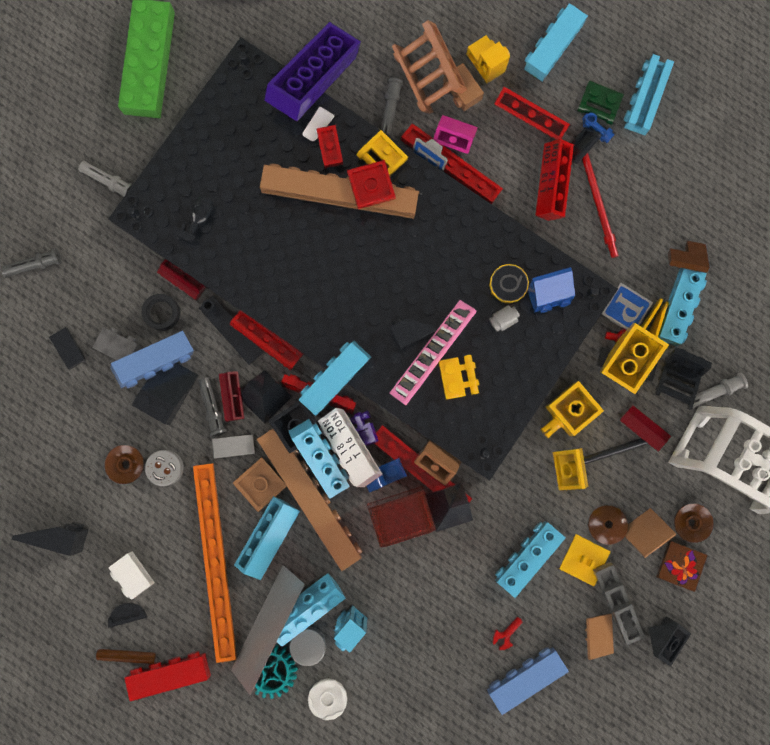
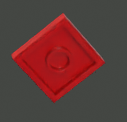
[347,160,396,209]

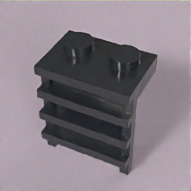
[655,347,712,410]

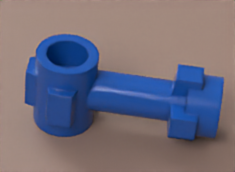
[582,113,615,143]

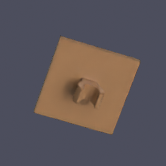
[625,508,676,558]
[585,614,614,660]

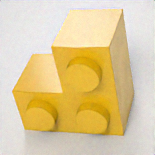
[466,35,510,83]

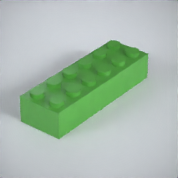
[118,0,175,118]

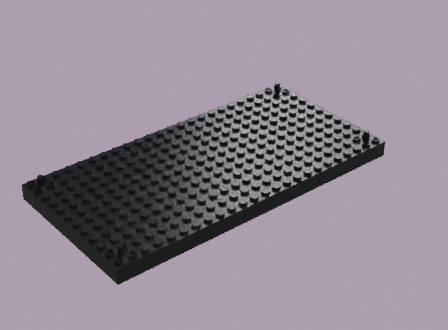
[108,37,618,481]

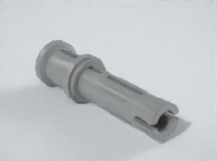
[78,161,133,197]
[689,372,748,408]

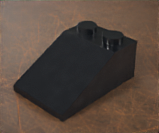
[132,363,199,425]
[11,522,89,556]

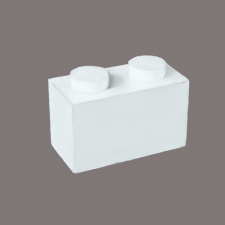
[109,551,155,600]

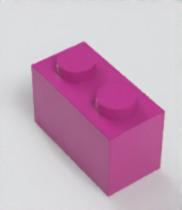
[433,115,478,154]

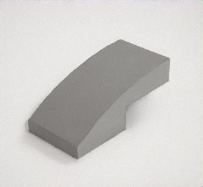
[212,435,255,459]

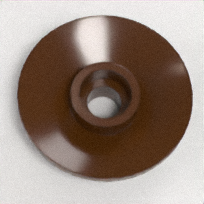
[105,445,144,484]
[674,503,714,543]
[588,505,628,545]

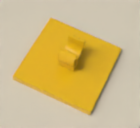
[559,534,611,586]

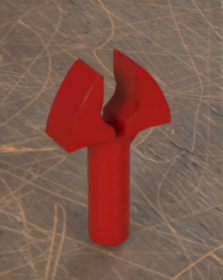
[493,617,522,650]

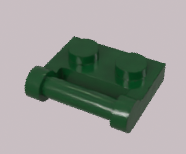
[577,81,624,125]

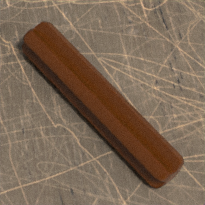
[96,649,156,664]

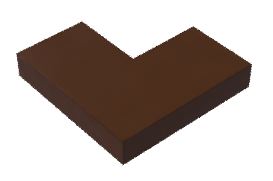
[668,241,710,273]

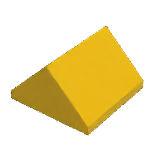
[553,448,588,490]

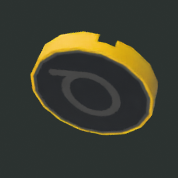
[489,264,529,304]

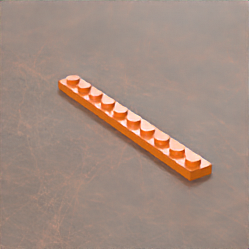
[193,463,237,663]

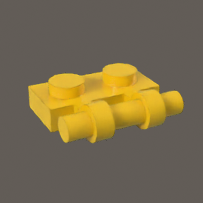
[438,355,479,400]

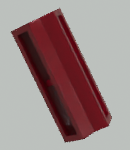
[157,259,205,301]
[219,371,244,422]
[620,405,672,452]

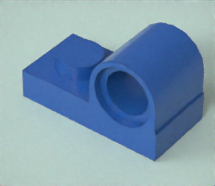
[366,458,407,493]

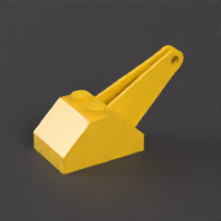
[600,298,669,394]

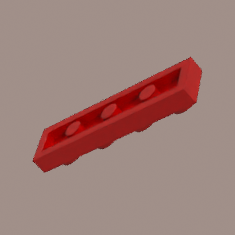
[230,310,303,371]
[282,374,356,414]

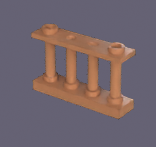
[392,20,467,114]

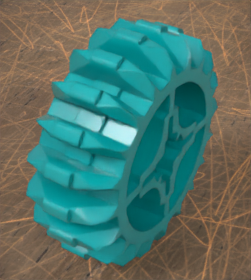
[255,643,298,699]

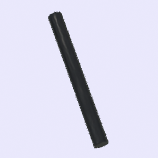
[584,438,648,464]

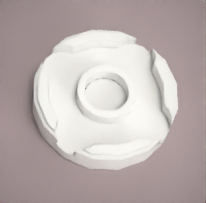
[308,678,348,720]

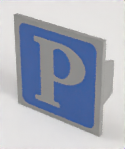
[412,138,448,172]
[602,283,653,330]

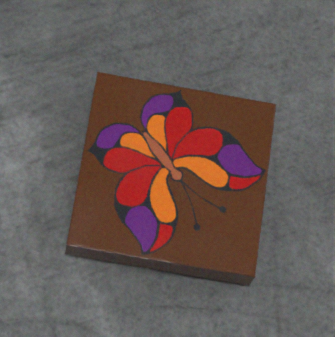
[656,540,708,592]

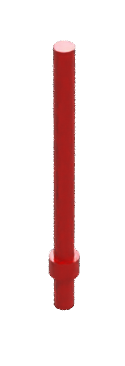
[582,153,619,258]

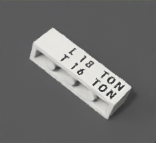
[318,408,382,487]

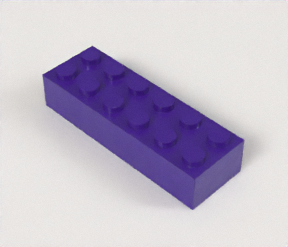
[264,22,361,121]

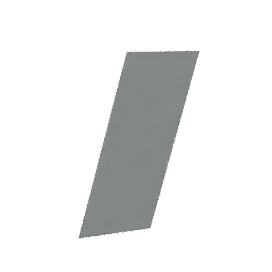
[231,565,305,695]

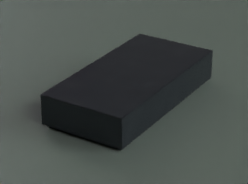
[571,127,601,164]
[49,327,86,370]

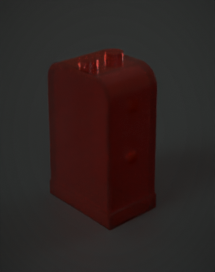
[367,486,436,548]

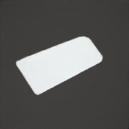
[303,107,334,141]

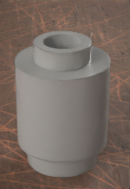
[489,305,520,332]

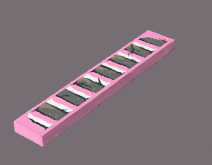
[390,300,476,405]

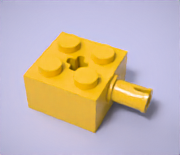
[540,381,604,438]

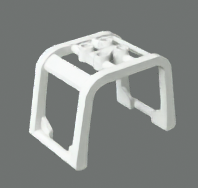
[668,406,770,514]

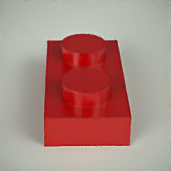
[316,125,343,168]

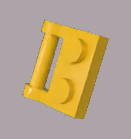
[356,130,408,176]

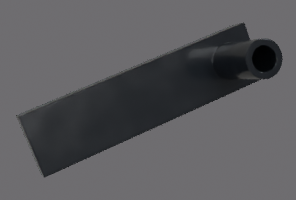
[199,296,264,365]

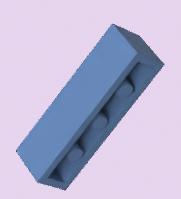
[110,331,194,388]
[487,647,569,715]

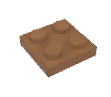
[233,457,287,512]

